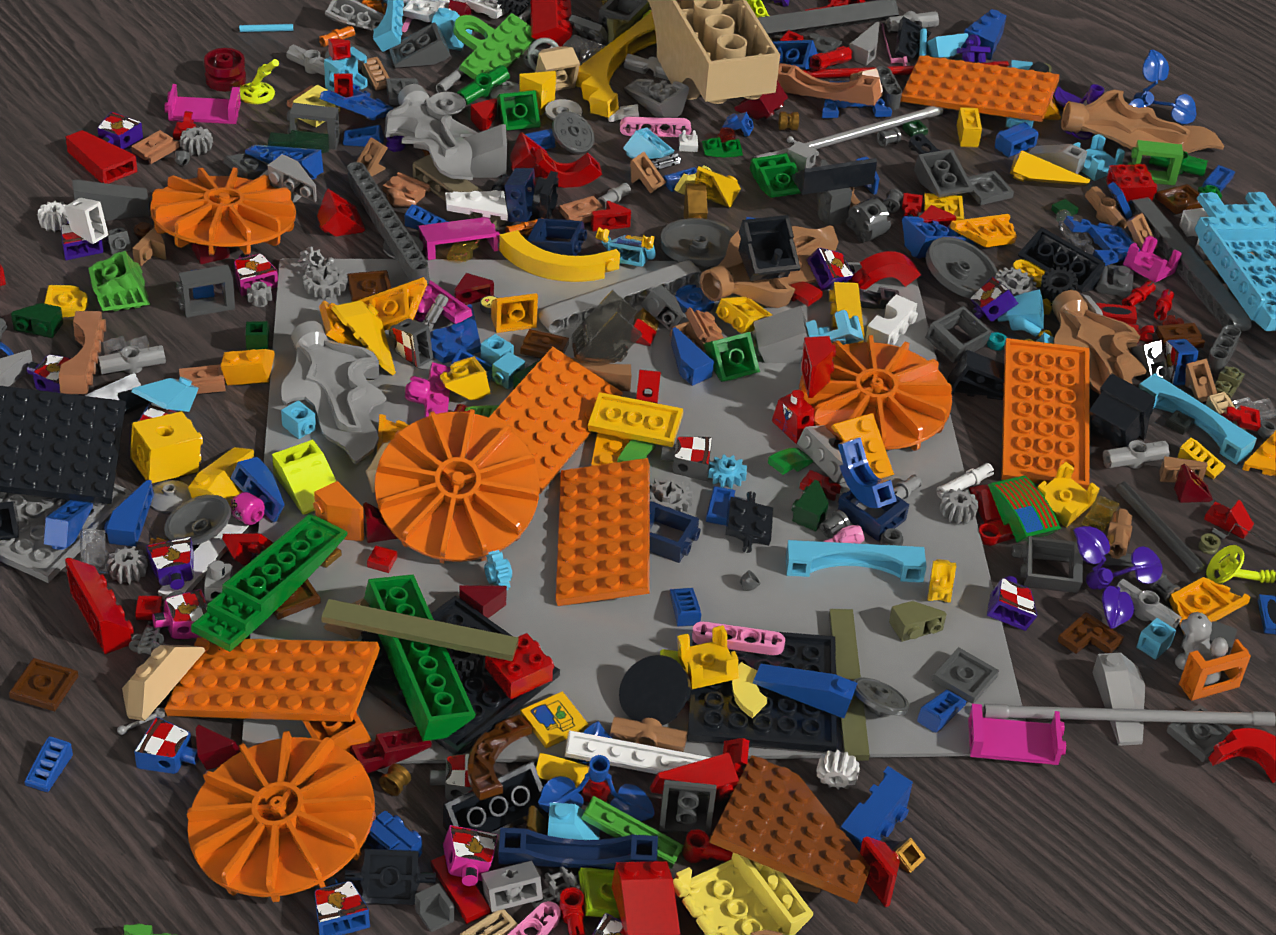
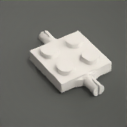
[403,0,451,22]

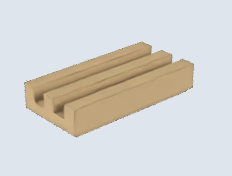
[459,909,518,935]

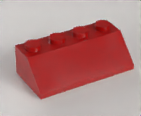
[530,0,572,47]
[65,557,134,654]

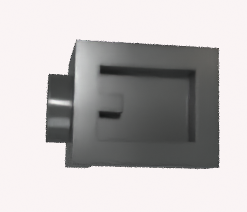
[104,227,131,255]

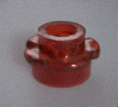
[717,127,735,142]

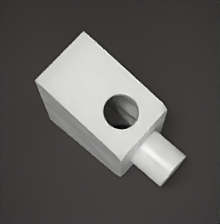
[63,198,108,244]

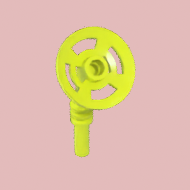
[240,59,279,104]
[1206,545,1276,584]

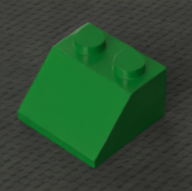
[703,332,760,382]

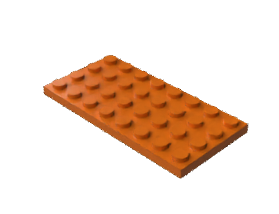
[901,55,1059,122]
[1001,338,1090,490]
[489,347,623,494]
[556,458,650,606]
[164,638,380,722]

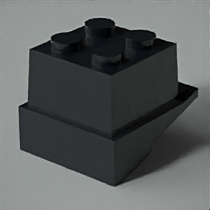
[738,215,801,281]
[1089,373,1155,448]

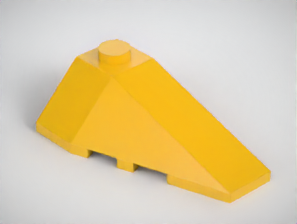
[1010,150,1090,186]
[695,166,741,208]
[332,300,396,375]
[188,447,254,505]

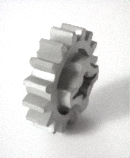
[303,263,348,299]
[995,267,1037,296]
[650,477,692,512]

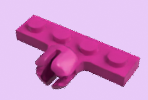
[414,280,472,324]
[405,362,451,418]

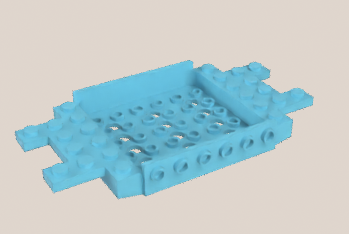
[1194,192,1276,331]

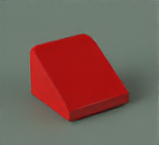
[328,38,351,61]
[631,318,657,346]

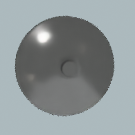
[660,218,735,267]
[926,237,998,298]

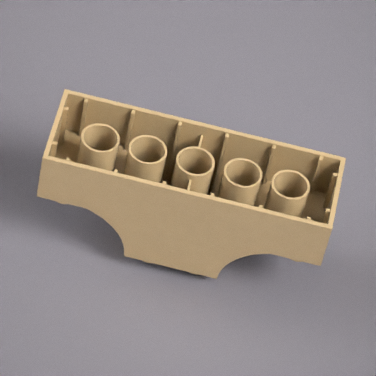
[648,0,780,104]

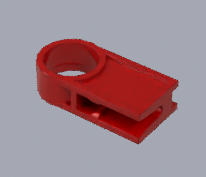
[979,518,1015,546]

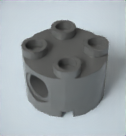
[846,197,891,243]

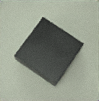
[1165,410,1195,435]

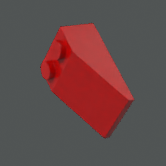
[650,752,739,803]
[611,861,680,935]

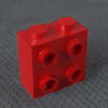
[1106,164,1157,202]
[485,633,554,700]

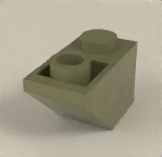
[889,601,947,642]

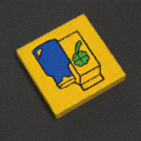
[520,691,588,748]

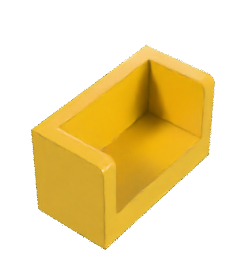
[956,107,982,147]

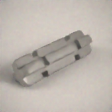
[422,294,448,331]

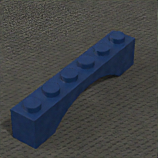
[499,827,658,870]

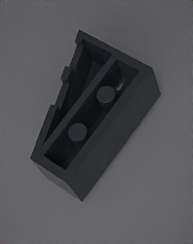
[947,350,1004,400]

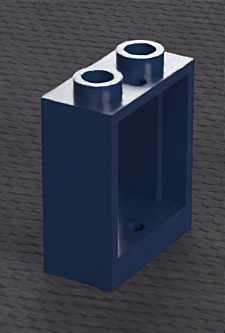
[505,168,536,222]
[527,218,587,256]
[838,490,910,541]
[650,501,701,563]

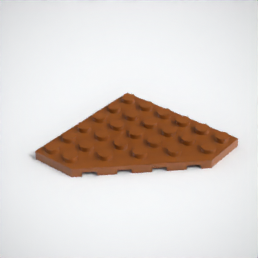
[709,755,871,904]

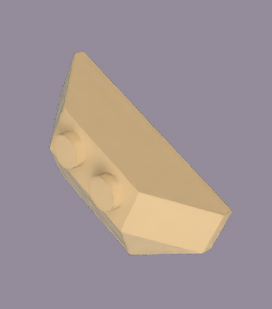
[122,645,206,721]

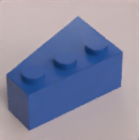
[962,9,1007,60]
[840,766,913,852]

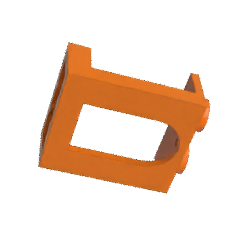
[1179,639,1251,701]

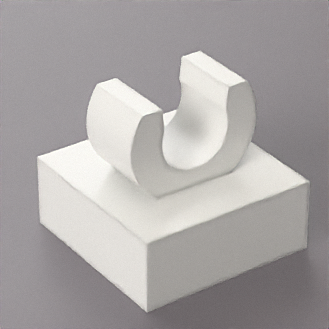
[679,130,698,152]

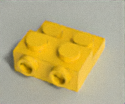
[715,297,773,334]

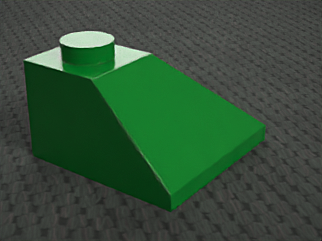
[496,90,541,131]

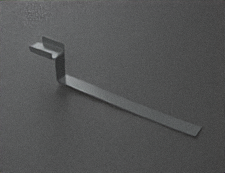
[1212,523,1276,547]

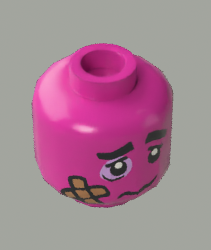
[230,492,265,526]

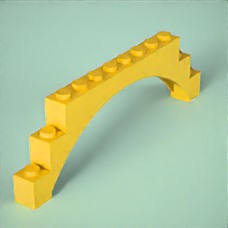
[575,11,657,118]

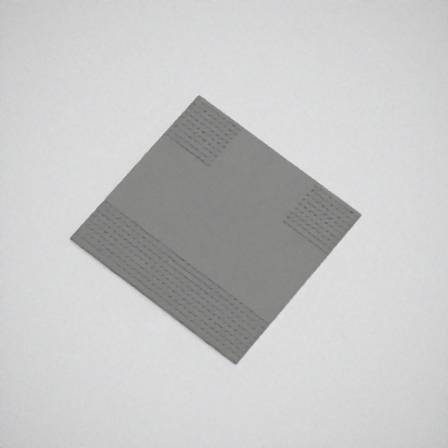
[242,258,1026,764]

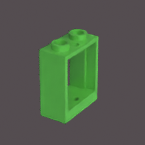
[1128,140,1184,185]

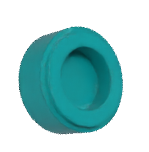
[986,332,1007,351]

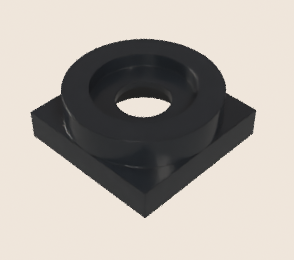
[532,171,559,219]

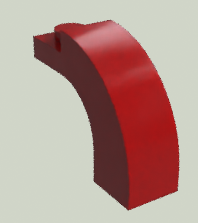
[535,148,602,188]
[849,251,921,290]
[1208,728,1276,783]

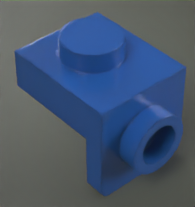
[722,112,754,137]

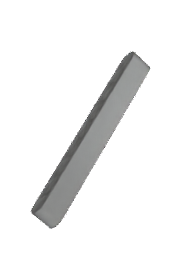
[538,260,702,334]

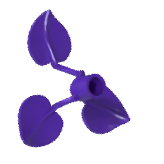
[1054,84,1104,140]
[1073,526,1163,629]

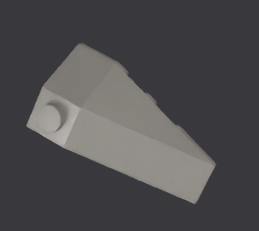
[325,0,384,31]
[624,79,689,118]
[1092,653,1145,746]

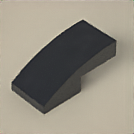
[859,286,899,309]

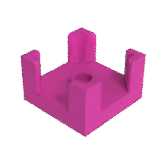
[1123,236,1182,283]

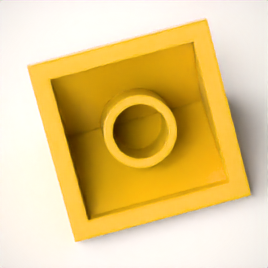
[519,71,556,115]

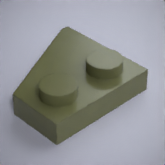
[607,18,634,43]

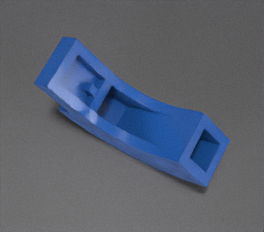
[838,437,897,508]

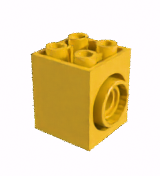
[130,411,203,483]

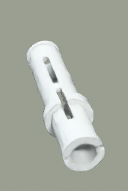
[937,463,994,499]

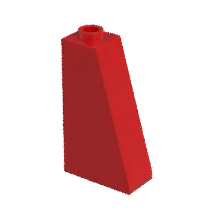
[65,130,138,184]

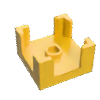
[1037,462,1100,528]
[677,625,739,689]

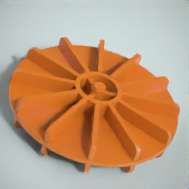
[150,167,296,255]
[799,335,952,451]
[375,409,540,564]
[187,731,376,902]

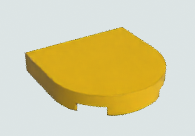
[44,285,88,317]

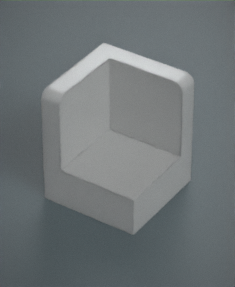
[787,141,817,171]

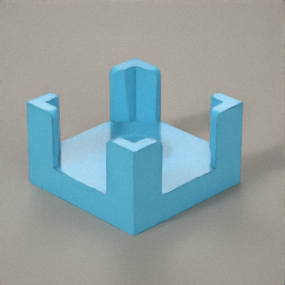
[324,46,368,92]
[1073,134,1125,181]
[806,310,864,345]

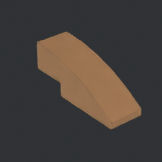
[571,358,632,391]

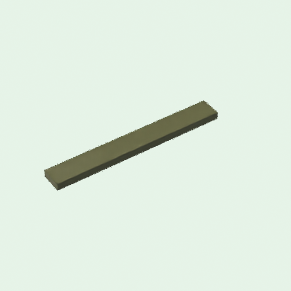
[321,599,519,661]
[829,609,870,761]

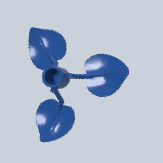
[1129,50,1196,124]
[538,721,654,822]

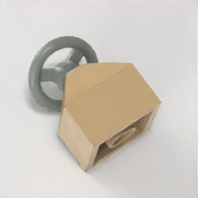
[527,38,580,91]

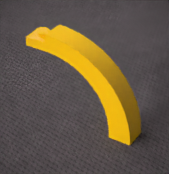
[499,230,620,282]

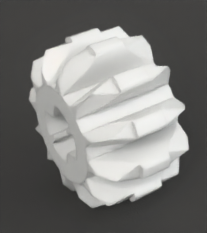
[37,200,68,232]
[817,750,860,790]

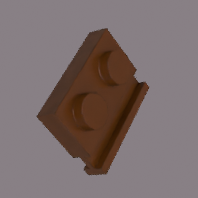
[1155,323,1205,348]
[520,329,569,359]

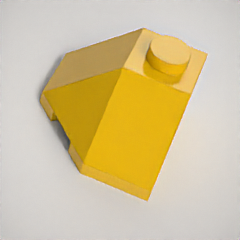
[439,356,491,400]

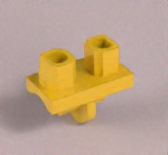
[927,559,956,603]

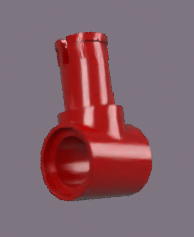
[682,829,733,863]
[559,887,586,935]

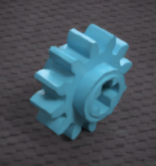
[708,455,747,489]
[484,550,512,590]

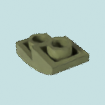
[1214,366,1245,399]

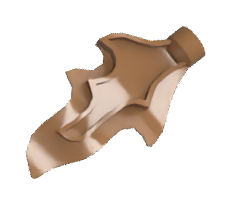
[1061,89,1224,156]
[700,225,838,308]
[1052,290,1147,394]

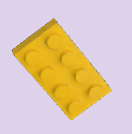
[588,392,683,447]

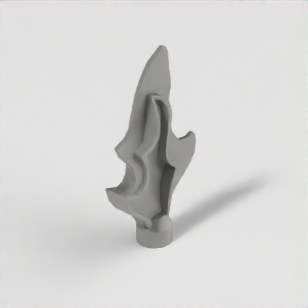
[384,84,478,180]
[281,321,387,464]

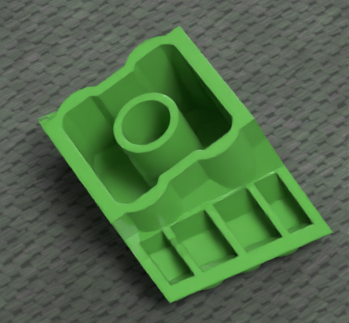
[88,251,151,312]

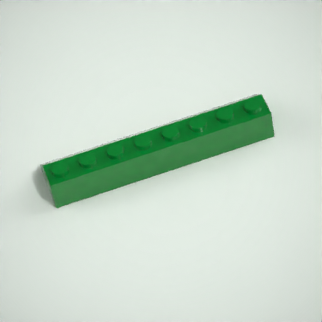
[364,574,476,741]

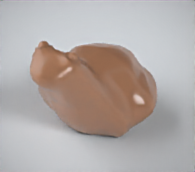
[386,187,416,207]

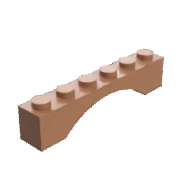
[777,63,881,106]
[59,311,106,394]

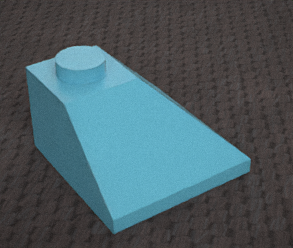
[432,8,472,51]
[926,33,968,59]
[623,127,675,159]
[132,377,199,412]
[548,803,600,840]

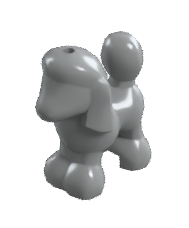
[1175,612,1228,687]

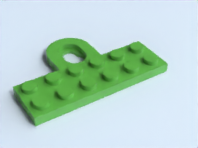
[453,13,536,80]

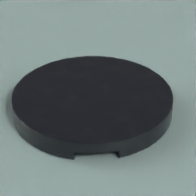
[619,655,691,725]

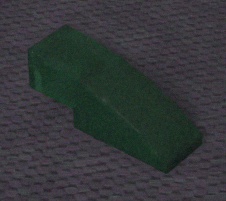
[268,130,329,153]

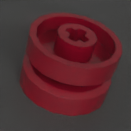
[204,48,246,92]

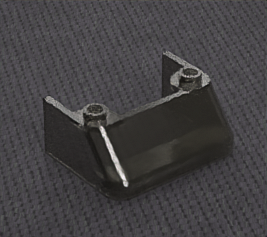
[571,290,642,363]

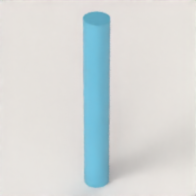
[239,24,293,32]
[919,29,927,56]

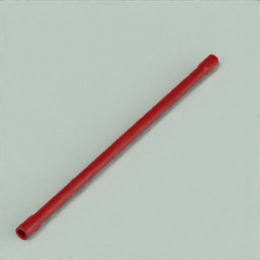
[802,61,1009,78]

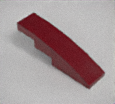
[349,727,432,773]

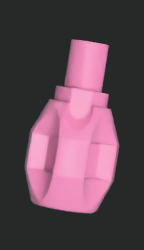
[823,525,865,544]

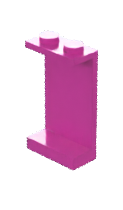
[165,84,241,124]
[419,217,500,260]
[968,704,1066,765]

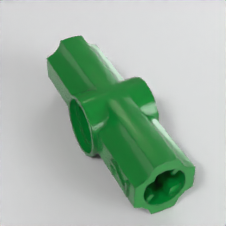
[457,65,510,105]
[1149,151,1208,177]

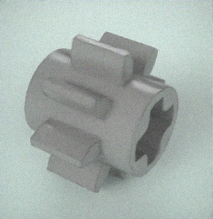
[298,247,324,271]
[247,282,272,307]

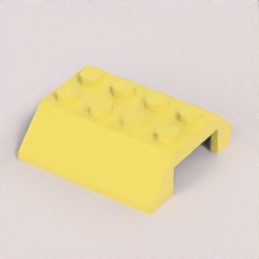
[673,853,813,935]

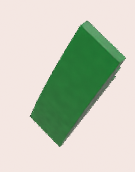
[191,513,348,652]

